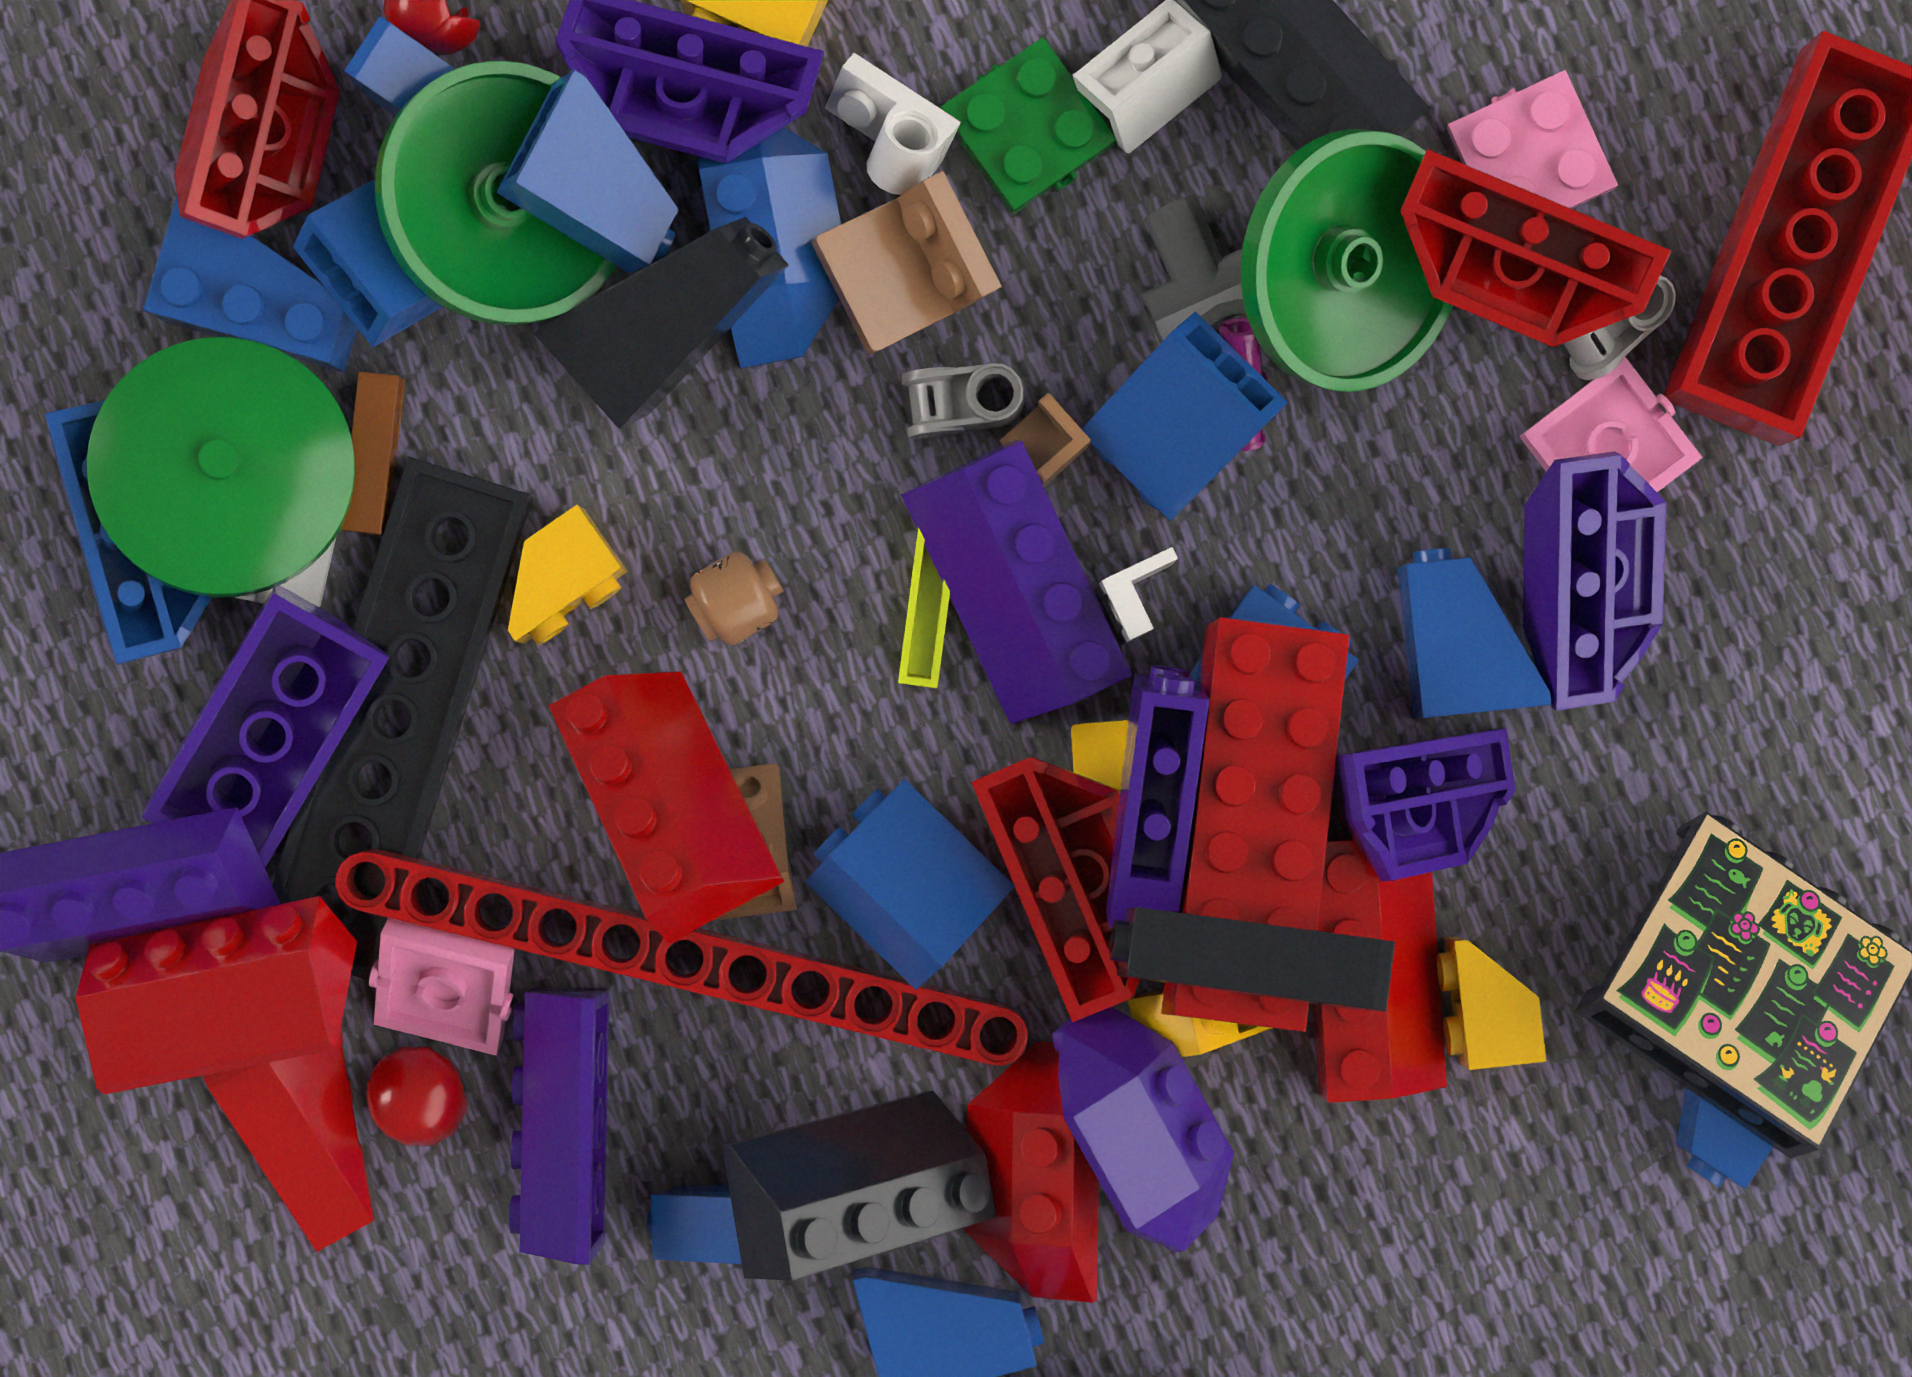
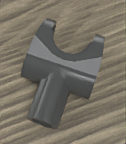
[1139,195,1247,344]

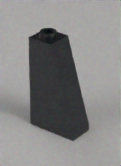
[534,216,789,429]
[1109,907,1395,1012]

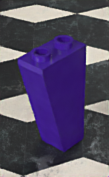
[1106,665,1209,928]

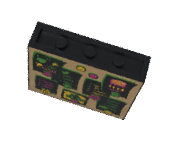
[1574,811,1912,1158]

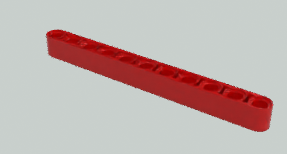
[335,849,1028,1066]

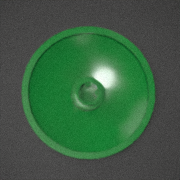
[375,61,616,325]
[1241,129,1453,392]
[87,337,356,598]

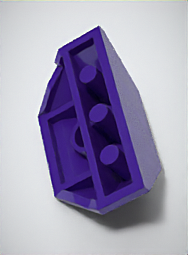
[556,0,824,164]
[1523,451,1666,711]
[1333,728,1516,882]
[1053,1007,1234,1253]

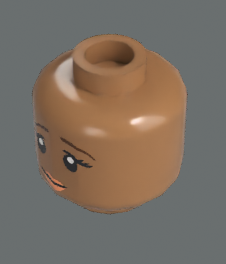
[685,551,784,646]

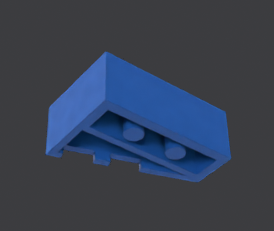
[143,195,357,373]

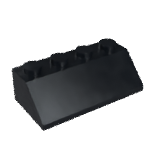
[1174,0,1431,151]
[722,1091,996,1281]

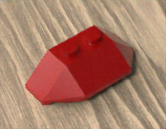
[174,0,340,239]
[1400,149,1672,347]
[971,756,1140,1023]
[965,1041,1099,1303]

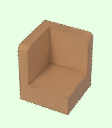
[999,393,1091,487]

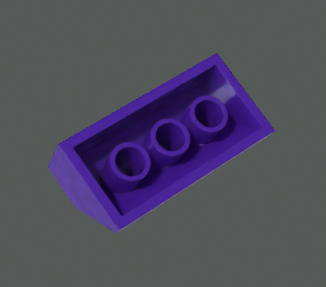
[900,439,1132,724]
[142,585,389,868]
[0,807,281,963]
[509,987,610,1265]

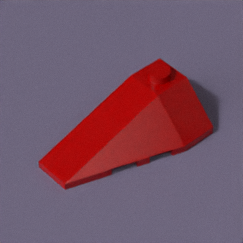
[202,1028,375,1252]

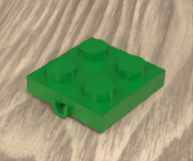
[940,37,1117,216]

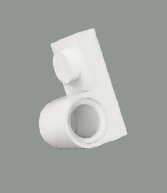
[825,53,961,195]

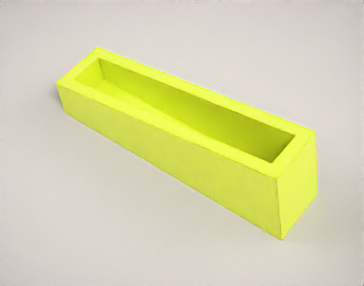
[898,527,950,688]

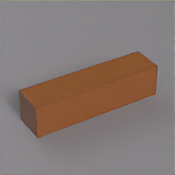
[341,371,405,536]

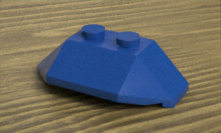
[697,127,841,369]
[45,400,212,665]

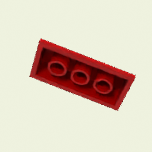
[548,671,785,944]
[1313,838,1447,1103]
[75,896,357,1095]

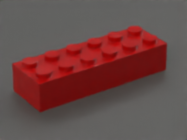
[1663,30,1912,446]
[1161,617,1350,1032]

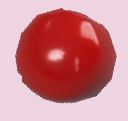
[383,0,481,56]
[366,1046,468,1147]

